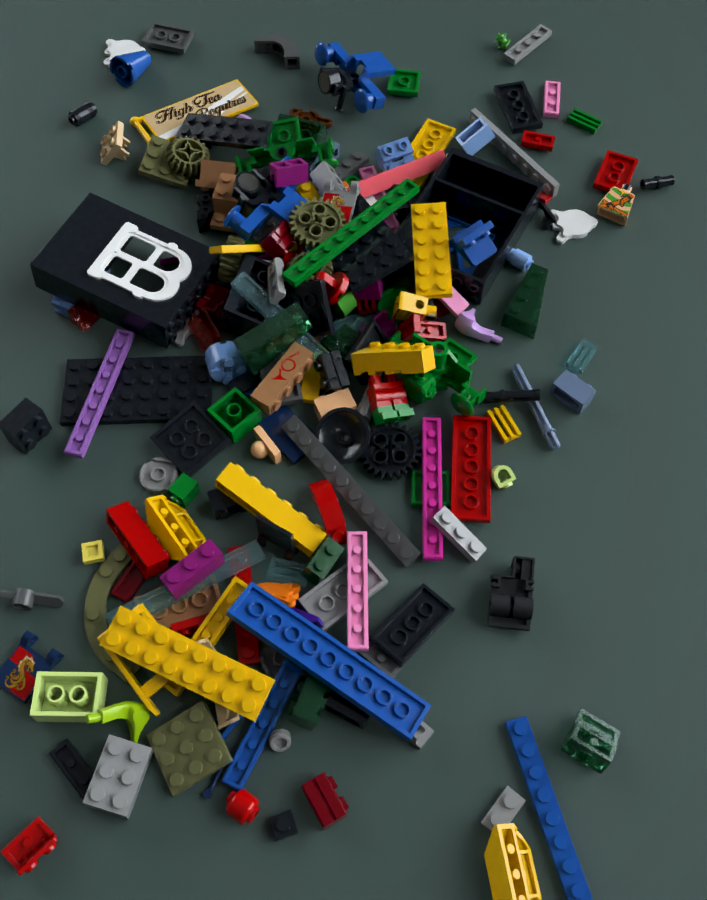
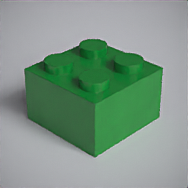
[207,387,262,444]

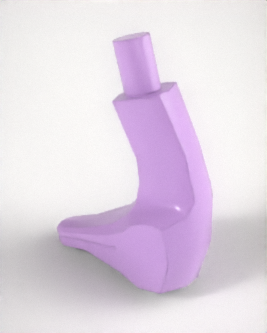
[454,308,503,344]

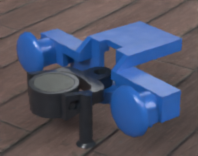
[224,156,307,241]

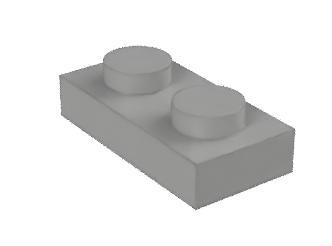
[480,785,526,833]

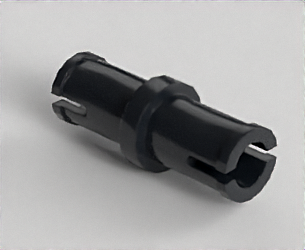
[640,175,675,190]

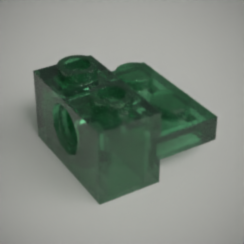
[320,324,360,374]
[561,708,621,774]

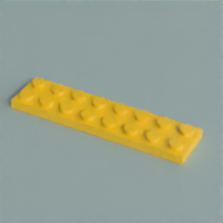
[99,605,275,722]

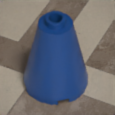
[110,50,152,87]

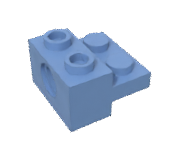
[374,137,415,172]

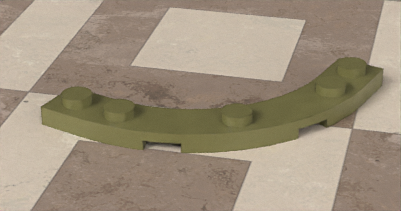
[84,544,143,685]

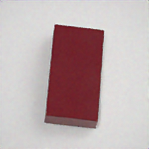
[110,561,146,605]

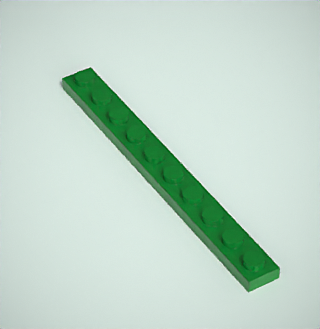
[282,179,420,288]

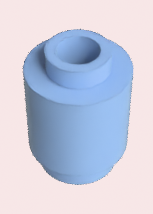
[507,248,534,271]

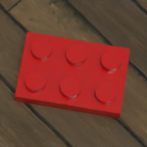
[593,150,639,192]

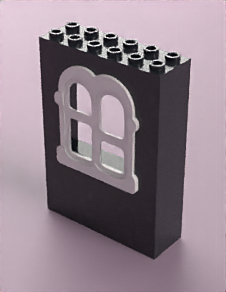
[30,192,221,348]

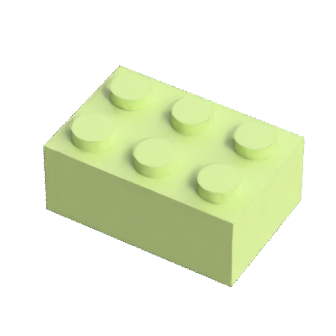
[29,671,108,723]

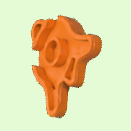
[256,582,300,608]

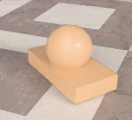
[250,425,282,464]

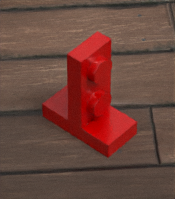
[398,314,447,342]

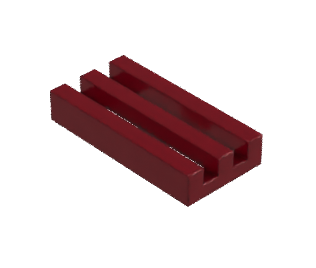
[357,299,377,315]

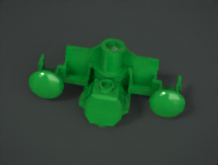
[390,331,487,416]

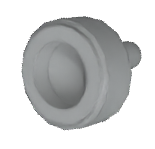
[269,729,291,752]

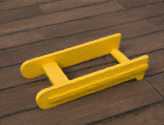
[97,603,171,716]

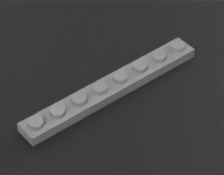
[469,108,560,198]

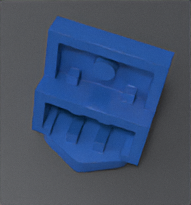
[449,219,497,266]

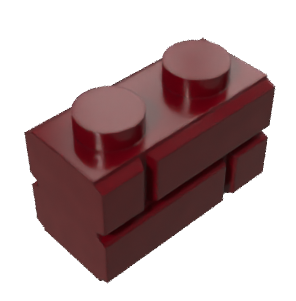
[261,220,296,259]
[301,772,349,830]

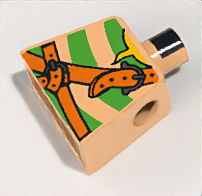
[596,184,635,226]

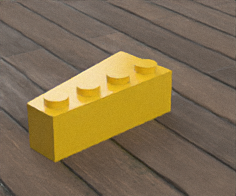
[351,341,436,376]

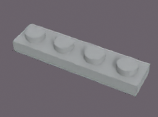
[503,24,552,65]

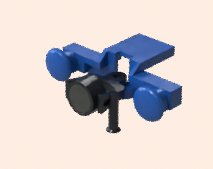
[314,42,396,113]

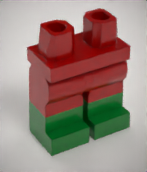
[366,374,415,426]

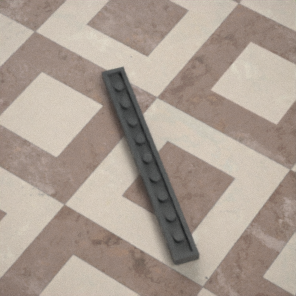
[248,150,369,244]
[281,414,422,568]

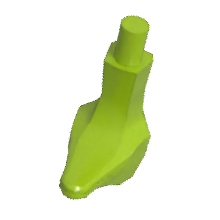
[86,701,150,743]

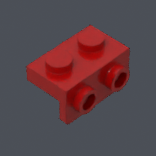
[1,815,58,876]

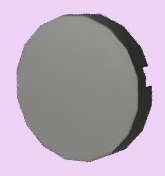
[139,457,178,494]

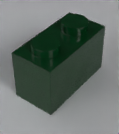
[300,536,345,586]

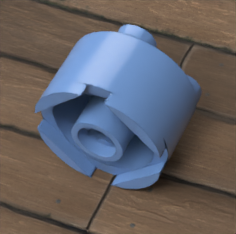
[205,341,247,385]

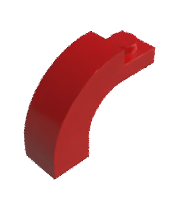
[308,479,347,545]

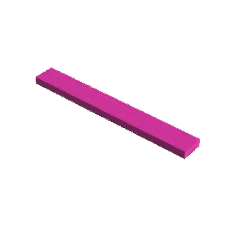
[422,417,443,561]

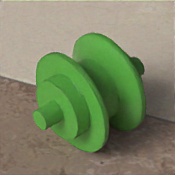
[494,32,511,50]

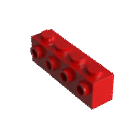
[106,501,170,579]

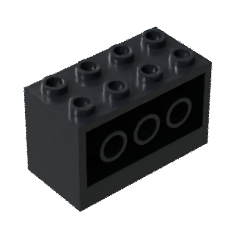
[216,253,285,343]

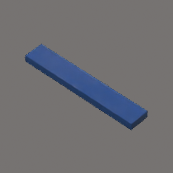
[221,660,304,791]

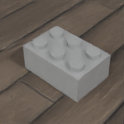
[82,734,153,820]

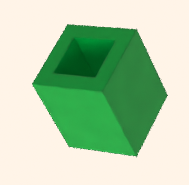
[168,473,201,508]

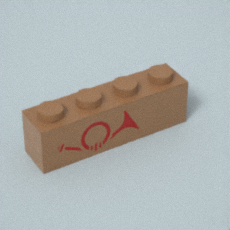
[250,342,314,415]

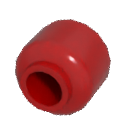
[225,789,260,825]

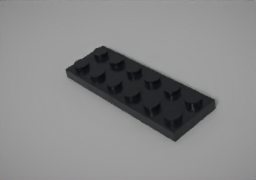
[176,113,274,149]

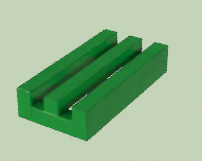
[566,108,602,135]

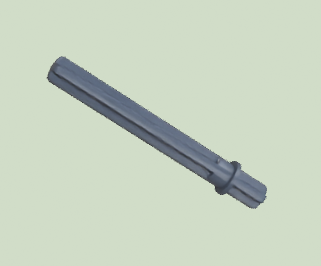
[510,364,561,450]

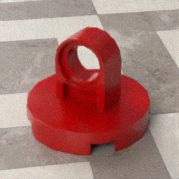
[313,271,349,306]

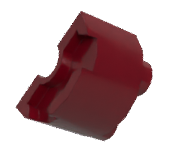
[195,284,230,318]

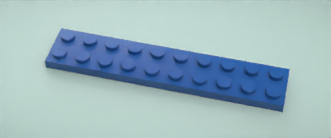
[226,582,431,743]

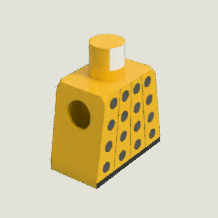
[392,291,437,320]

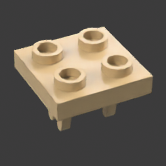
[100,121,130,166]

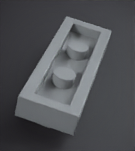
[430,506,487,564]

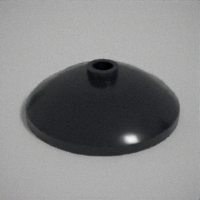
[314,407,371,465]

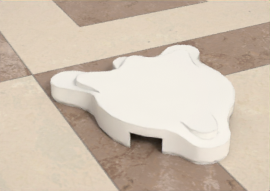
[103,39,146,68]
[551,209,598,244]

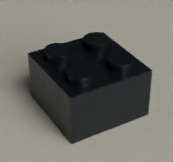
[0,397,52,455]

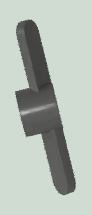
[0,588,64,611]

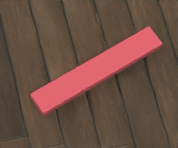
[358,150,446,198]

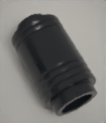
[68,102,98,127]

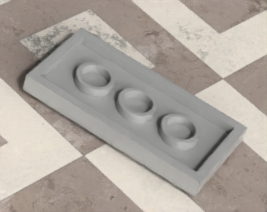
[298,557,388,632]

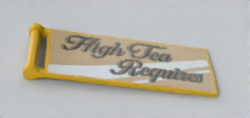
[130,79,259,146]

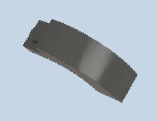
[254,33,300,69]

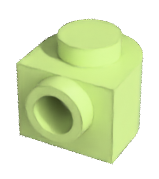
[491,465,516,489]

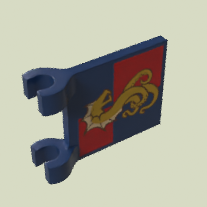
[0,630,64,704]

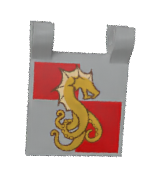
[318,178,361,225]

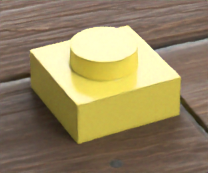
[81,540,105,565]

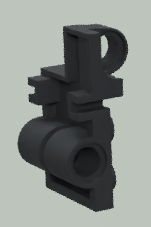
[487,556,535,631]

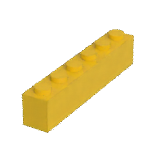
[214,462,327,557]

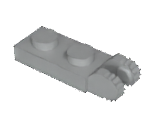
[267,257,286,305]

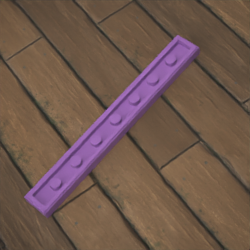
[64,329,135,459]

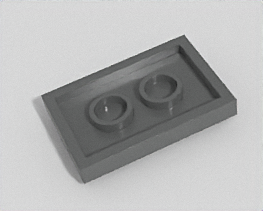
[142,22,195,54]

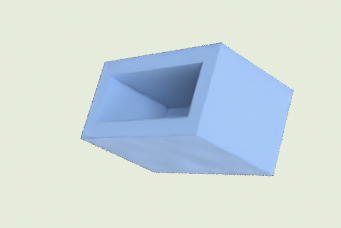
[455,116,496,156]

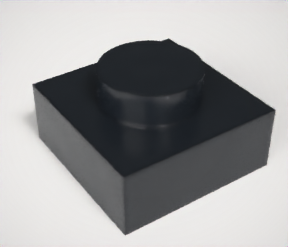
[269,809,298,841]

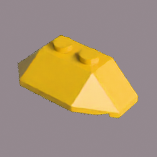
[145,494,206,561]
[484,823,542,900]

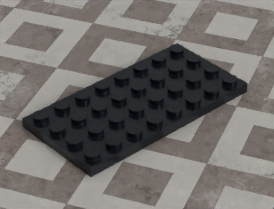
[60,355,213,426]

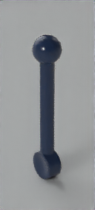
[203,766,225,799]

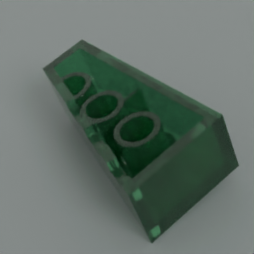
[501,263,548,339]
[233,302,312,376]
[286,670,331,731]

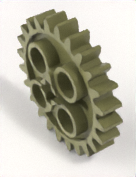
[289,197,346,250]

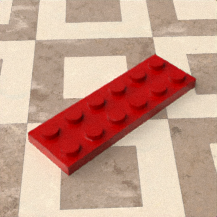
[450,415,491,523]

